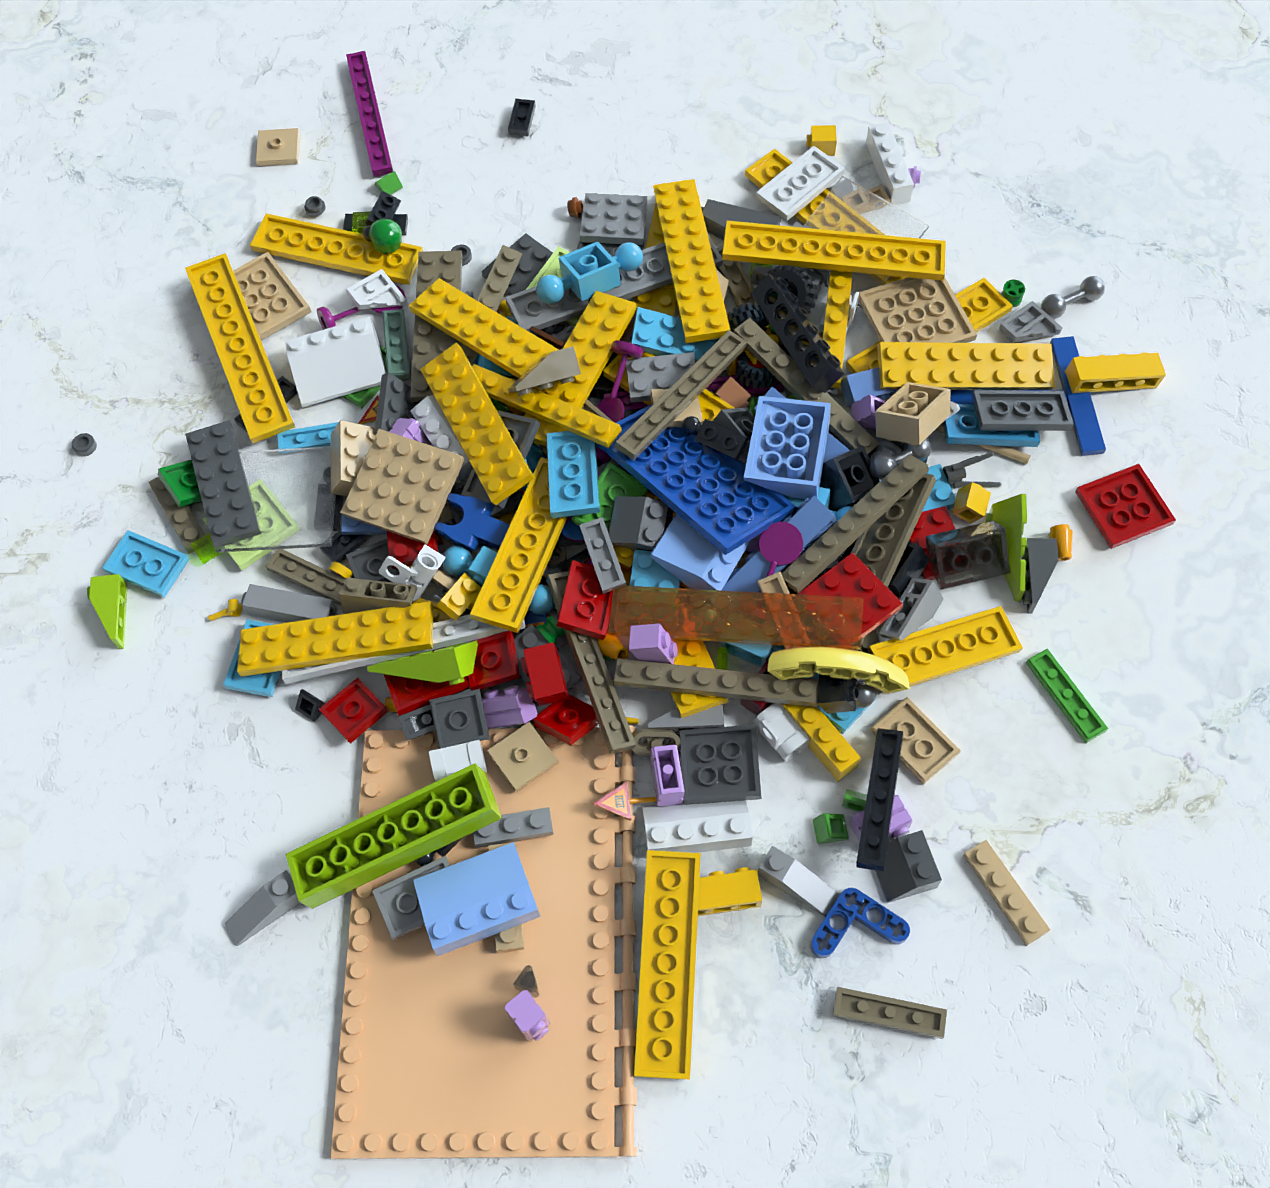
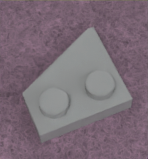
[999,301,1063,343]

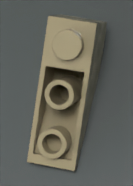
[508,346,581,396]
[339,577,417,614]

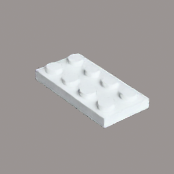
[756,146,845,221]

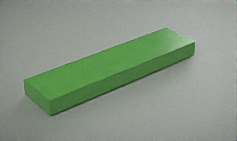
[1026,648,1109,743]

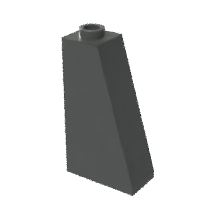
[701,199,781,241]

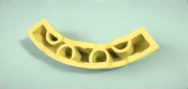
[768,647,910,694]

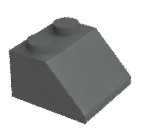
[608,496,668,551]
[875,830,942,903]

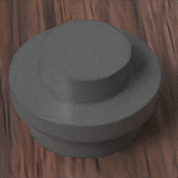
[304,196,326,216]

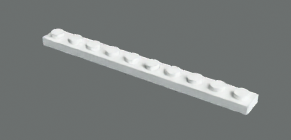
[282,615,525,684]

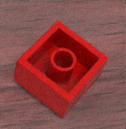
[521,642,569,706]

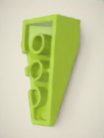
[984,493,1027,601]
[367,640,478,685]

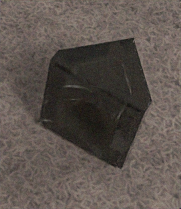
[513,965,540,998]

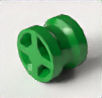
[1001,279,1026,308]
[536,615,566,644]

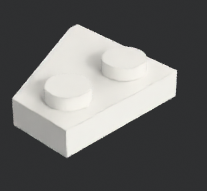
[346,269,407,309]

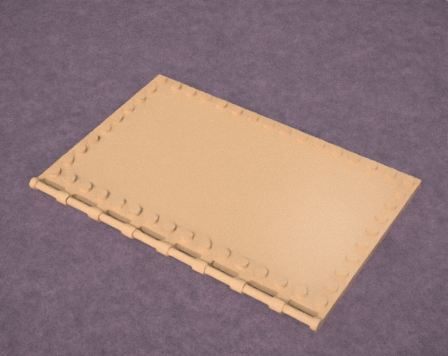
[330,725,637,1159]

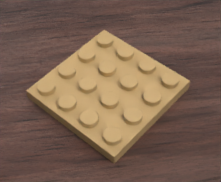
[193,252,312,340]
[858,276,977,343]
[340,429,465,544]

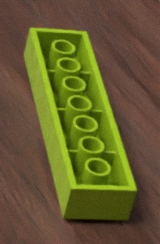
[285,763,502,909]

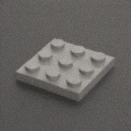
[580,193,648,245]

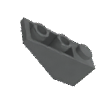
[1021,538,1058,614]

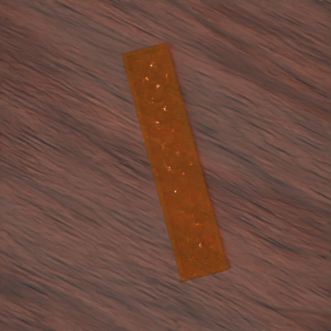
[608,586,864,650]

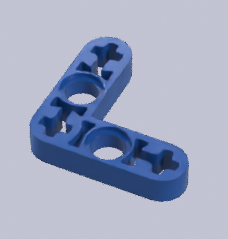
[811,888,910,958]

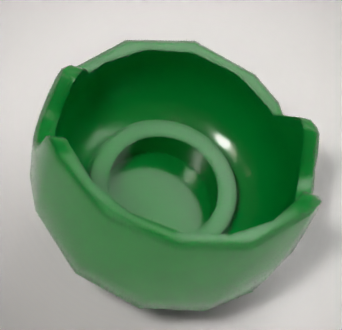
[369,219,402,253]

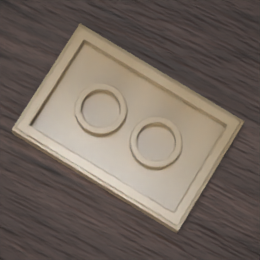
[870,697,961,785]

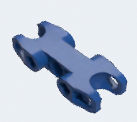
[434,493,559,575]

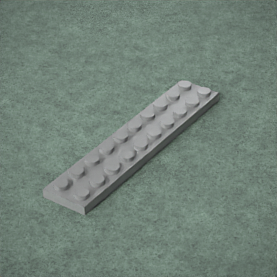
[505,233,723,333]

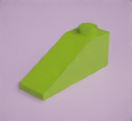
[87,574,128,649]

